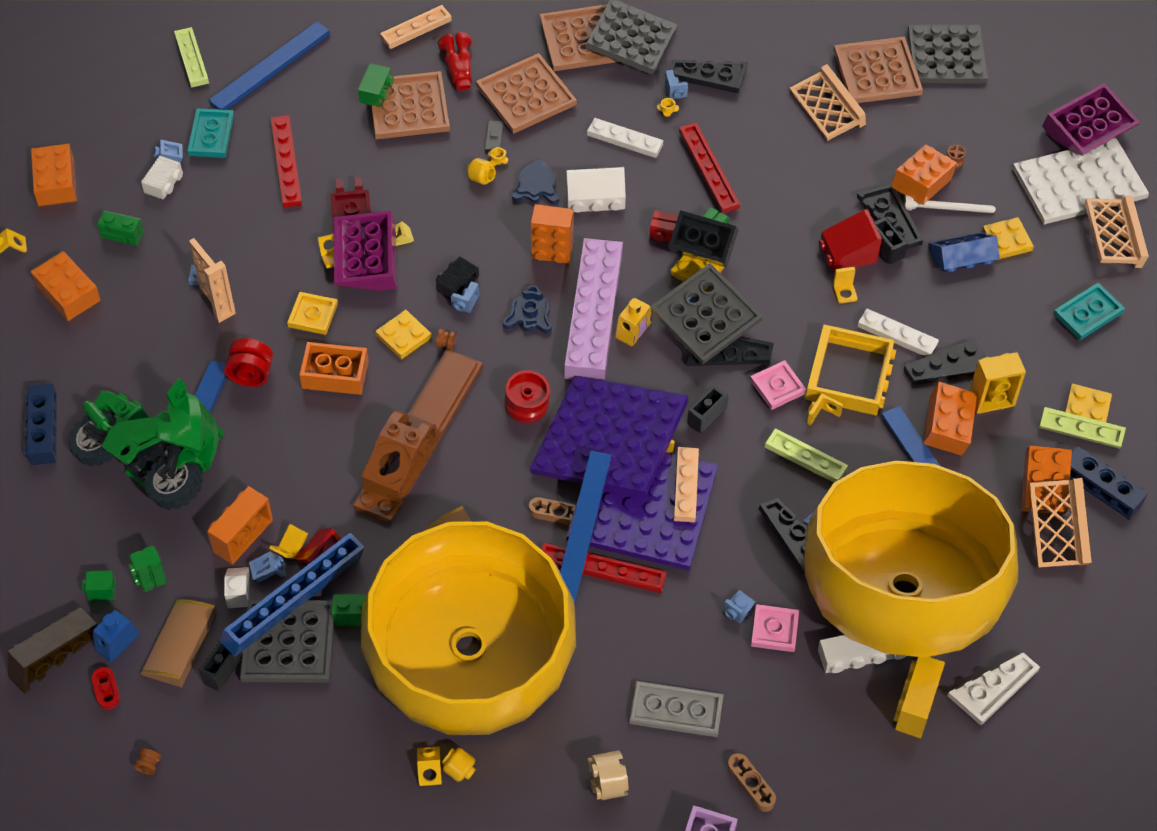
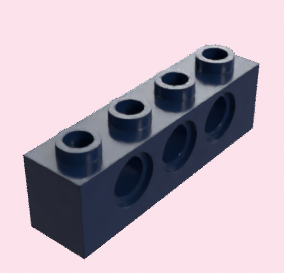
[24,383,57,465]
[1070,446,1148,520]

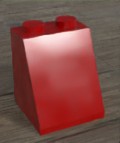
[819,209,882,273]

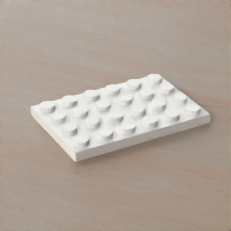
[1012,138,1149,225]

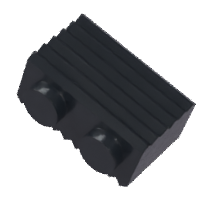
[874,217,908,264]
[435,256,479,300]
[687,385,729,433]
[199,637,243,691]

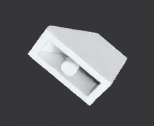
[224,567,250,608]

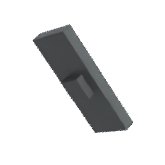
[485,121,504,152]

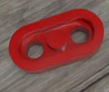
[91,667,120,710]

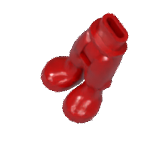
[438,32,472,91]

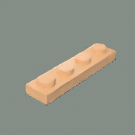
[380,5,452,49]
[674,447,699,522]

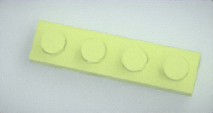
[174,27,209,88]
[1039,407,1126,449]
[765,428,848,483]

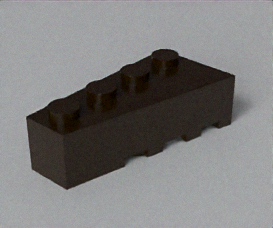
[8,607,97,694]

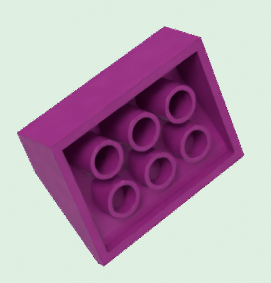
[1042,83,1140,156]
[334,211,397,291]

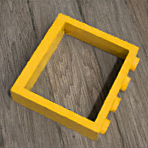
[805,325,896,416]

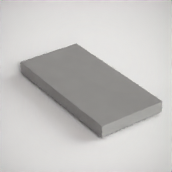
[629,681,724,737]

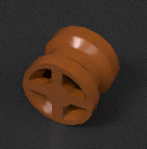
[946,145,966,169]
[436,328,457,351]
[133,748,161,775]

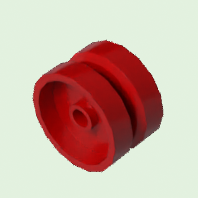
[224,338,273,387]
[504,370,550,423]

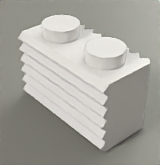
[141,156,183,200]

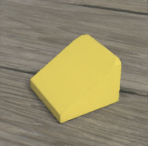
[396,221,414,246]

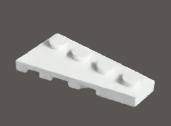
[948,653,1040,725]

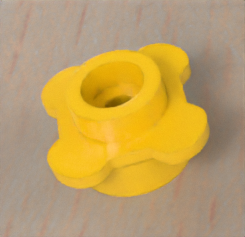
[657,98,679,117]
[488,147,508,166]

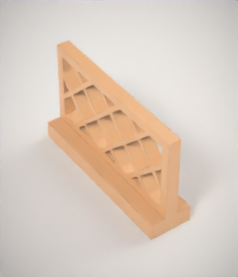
[790,64,866,141]
[1085,195,1149,268]
[189,238,236,323]
[1029,478,1092,568]

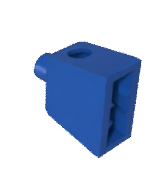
[93,610,140,663]

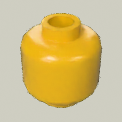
[467,158,496,185]
[442,748,476,782]

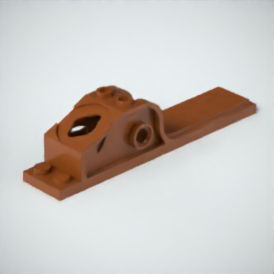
[353,349,483,524]

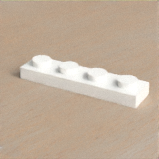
[587,118,663,158]
[858,309,939,357]

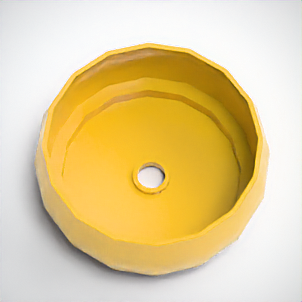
[804,461,1018,658]
[361,521,576,735]

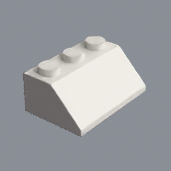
[566,167,626,213]

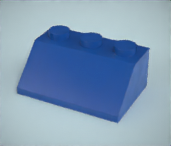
[928,232,1000,272]

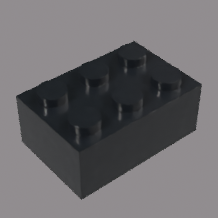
[669,210,738,268]

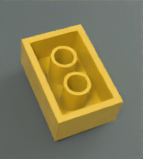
[970,352,1026,414]
[893,657,945,738]

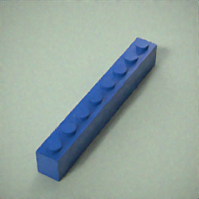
[220,533,365,657]

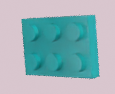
[188,108,234,158]
[1053,283,1125,340]

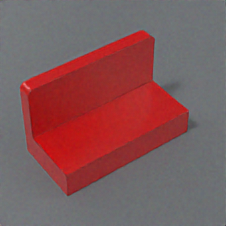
[295,528,342,565]

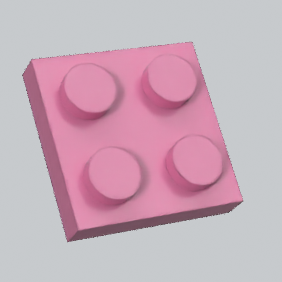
[750,360,806,410]
[751,604,799,652]

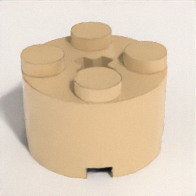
[587,750,629,801]

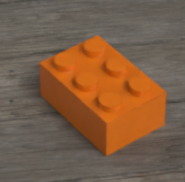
[31,143,77,207]
[891,145,957,205]
[531,204,574,264]
[30,251,101,321]
[300,342,369,395]
[923,382,977,456]
[1021,446,1072,515]
[207,486,273,565]

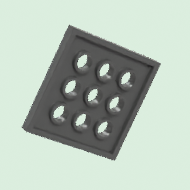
[586,0,677,75]
[908,25,988,84]
[650,263,763,365]
[240,600,334,683]

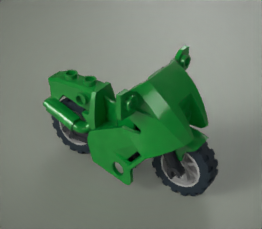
[68,378,225,510]

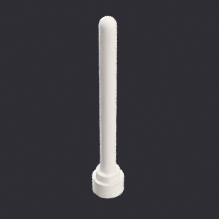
[903,195,996,213]

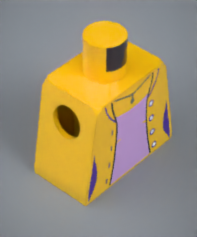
[615,298,652,347]

